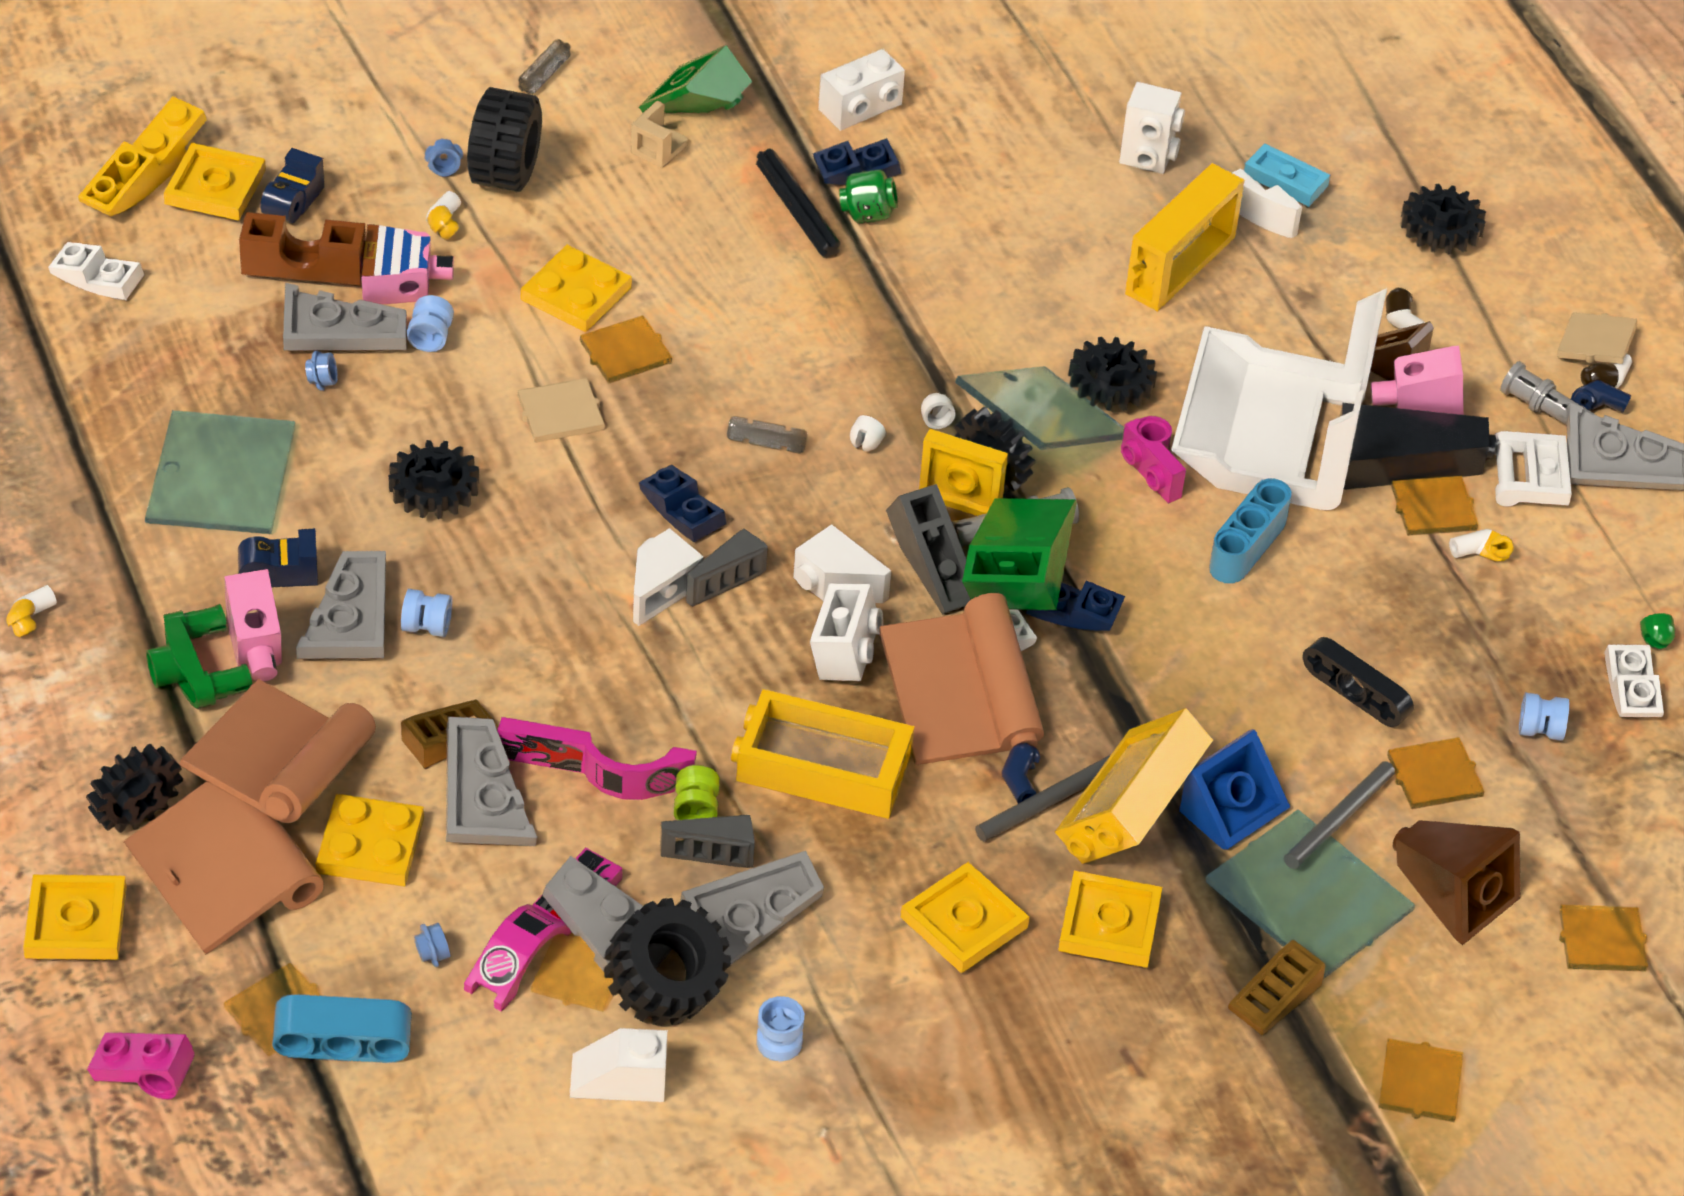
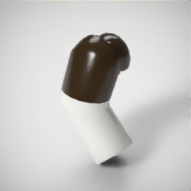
[1385,288,1425,329]
[1581,354,1632,388]

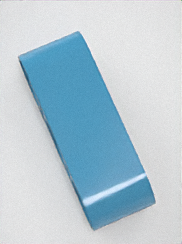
[1209,478,1292,583]
[272,995,412,1063]

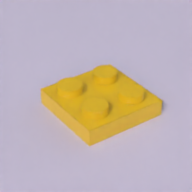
[164,142,266,221]
[521,244,632,332]
[919,429,1008,516]
[316,794,424,887]
[900,862,1029,974]
[1058,870,1163,968]
[23,874,126,960]

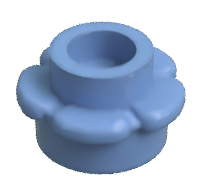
[424,139,463,176]
[305,351,338,391]
[414,923,451,967]

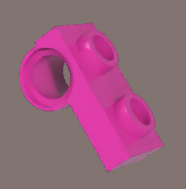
[1121,416,1186,504]
[87,1032,195,1099]

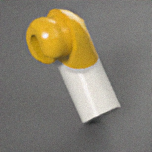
[426,191,461,240]
[1449,529,1514,562]
[6,585,57,637]

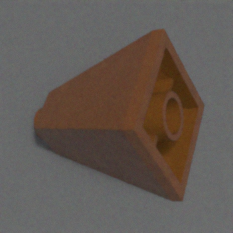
[1393,820,1520,945]

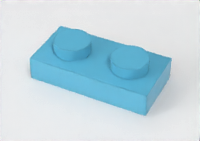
[1244,143,1330,207]

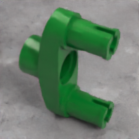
[146,604,252,709]

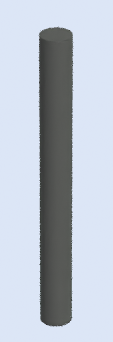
[975,755,1110,842]
[1284,761,1395,869]

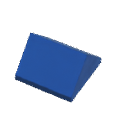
[1179,729,1290,849]

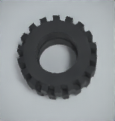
[467,87,542,192]
[604,898,731,1026]

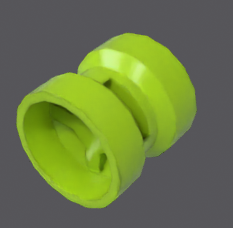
[673,765,720,820]

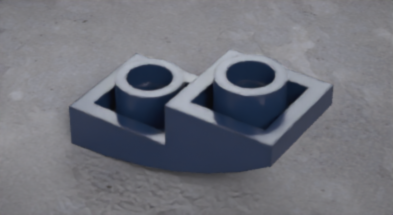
[813,138,901,185]
[639,464,726,542]
[1026,580,1125,631]

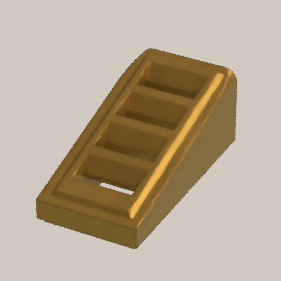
[401,699,499,769]
[1228,940,1326,1036]

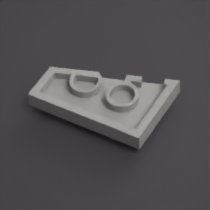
[446,717,537,846]
[680,851,824,964]
[542,856,672,972]

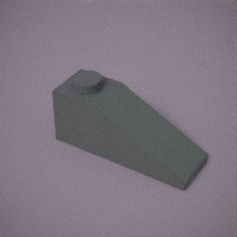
[886,484,970,615]

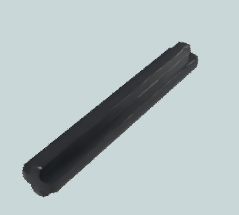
[756,148,840,258]

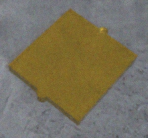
[580,315,672,384]
[1391,476,1478,536]
[1387,737,1484,809]
[1559,905,1648,972]
[531,932,613,1012]
[223,963,321,1057]
[1378,1038,1463,1122]

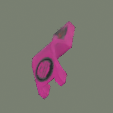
[498,717,697,800]
[464,847,622,1012]

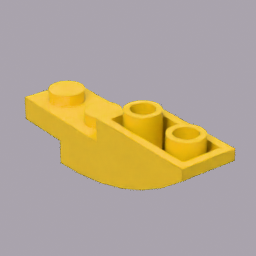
[78,96,207,216]

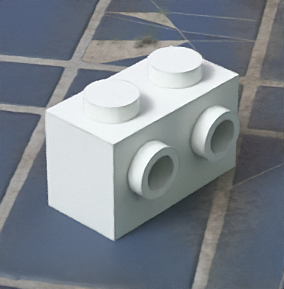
[818,49,905,131]
[1119,82,1185,174]
[810,584,883,681]

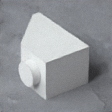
[793,524,891,603]
[633,528,703,626]
[570,1028,667,1102]

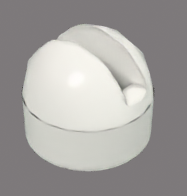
[921,393,955,429]
[850,415,886,452]

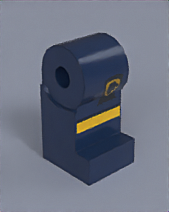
[260,148,324,224]
[238,528,318,587]

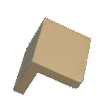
[631,101,688,168]

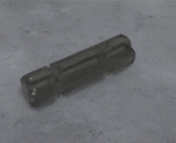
[518,39,571,95]
[727,416,808,454]

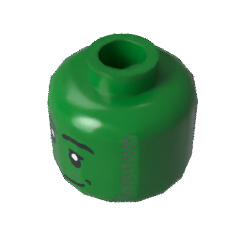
[839,169,898,223]

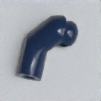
[1571,380,1631,413]
[1001,743,1040,804]

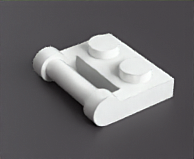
[1494,431,1572,507]

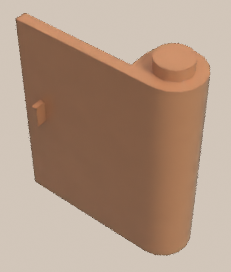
[879,593,1044,765]
[179,679,376,823]
[123,781,324,955]

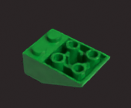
[962,498,1077,610]

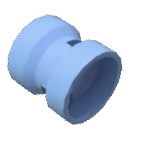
[406,295,454,352]
[401,589,453,637]
[1519,692,1569,741]
[756,996,805,1061]

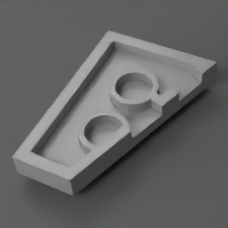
[283,283,406,350]
[1566,402,1684,490]
[296,551,386,659]

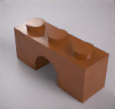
[239,212,366,285]

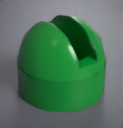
[1640,613,1676,649]

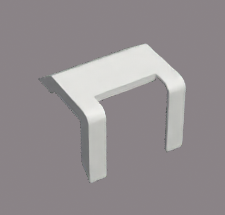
[1171,288,1387,510]

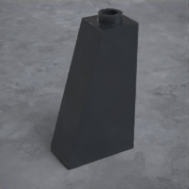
[1340,403,1496,490]

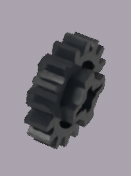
[1400,184,1486,254]
[1068,337,1157,411]
[954,407,1035,493]
[388,440,479,519]
[86,744,183,833]

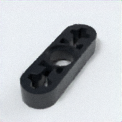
[1302,637,1414,727]

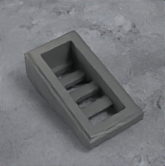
[686,529,768,607]
[660,815,755,867]

